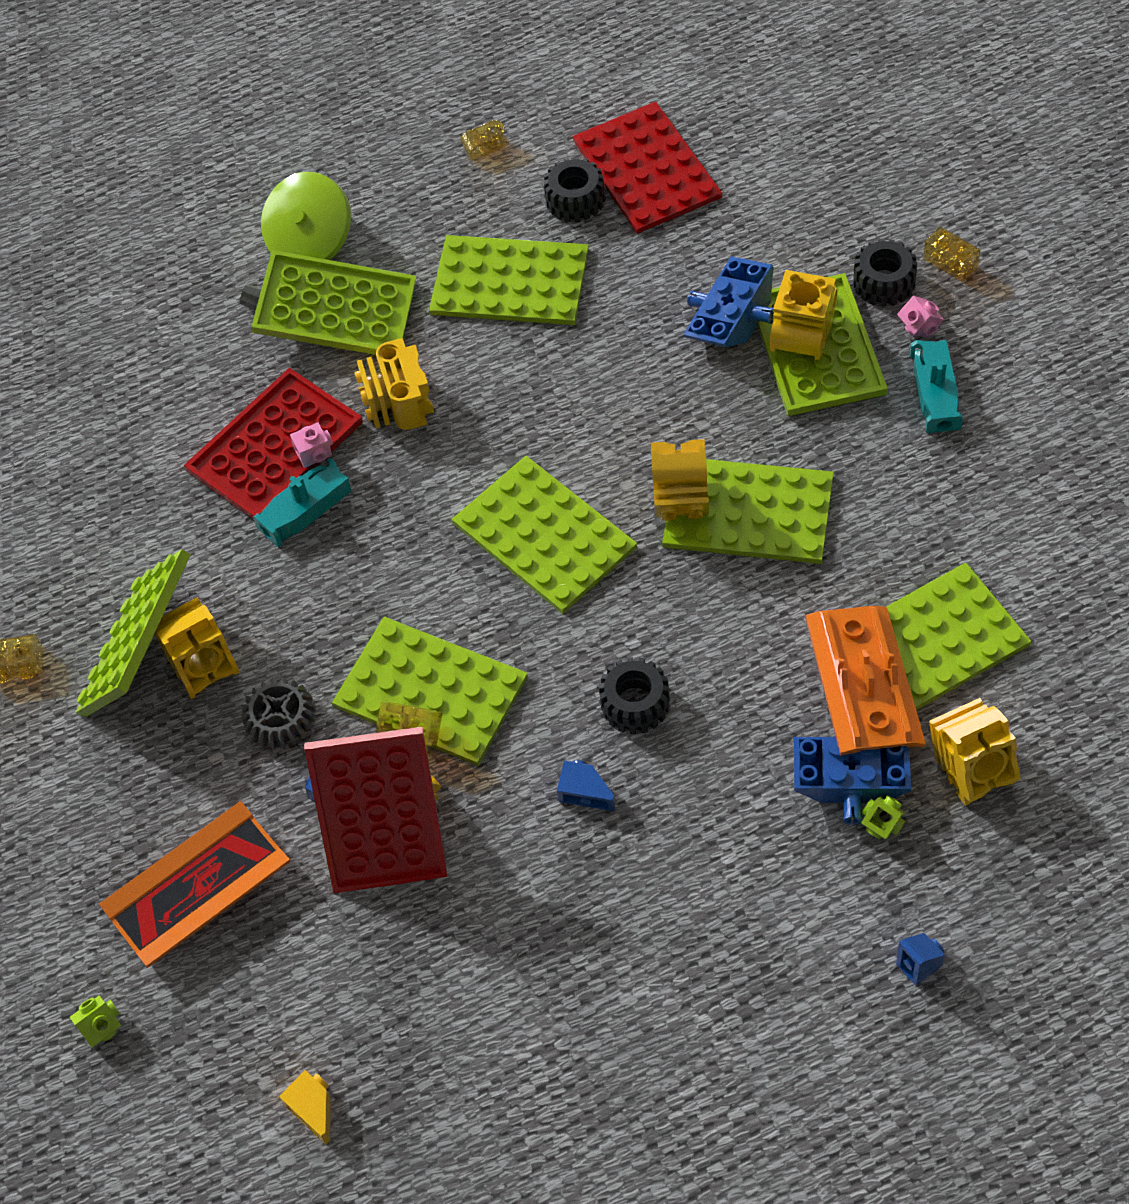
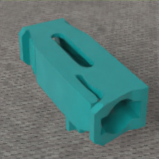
[910,340,963,433]
[253,458,352,548]

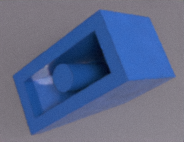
[557,760,615,812]
[896,933,945,986]

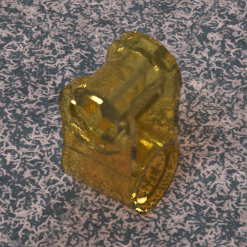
[460,120,507,161]

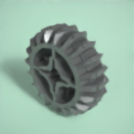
[241,677,316,750]

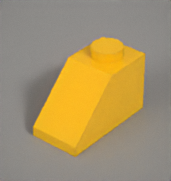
[279,1070,331,1145]

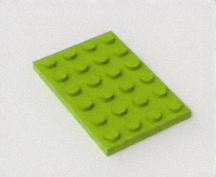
[429,235,589,325]
[251,250,416,355]
[757,273,888,416]
[451,456,637,614]
[662,459,833,564]
[75,549,191,717]
[886,562,1031,710]
[332,617,528,766]

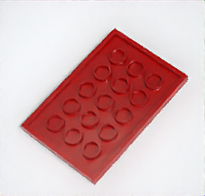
[573,101,722,234]
[184,367,363,520]
[304,727,448,893]

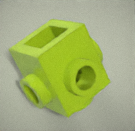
[861,795,906,839]
[70,996,122,1048]

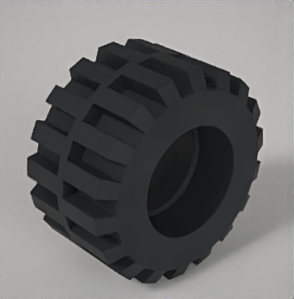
[544,157,605,222]
[853,239,917,307]
[599,657,670,734]

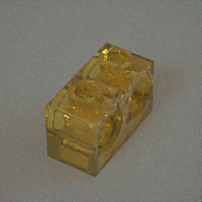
[923,226,980,282]
[0,634,43,683]
[376,702,443,748]

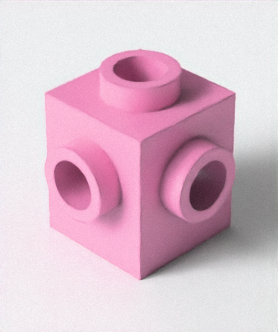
[897,296,944,338]
[290,423,333,468]

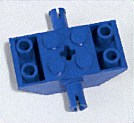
[683,256,774,347]
[793,737,911,825]

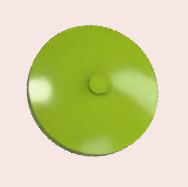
[261,172,351,260]

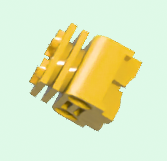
[770,270,838,360]
[354,338,434,430]
[651,439,709,521]
[154,597,239,699]
[929,698,1021,806]

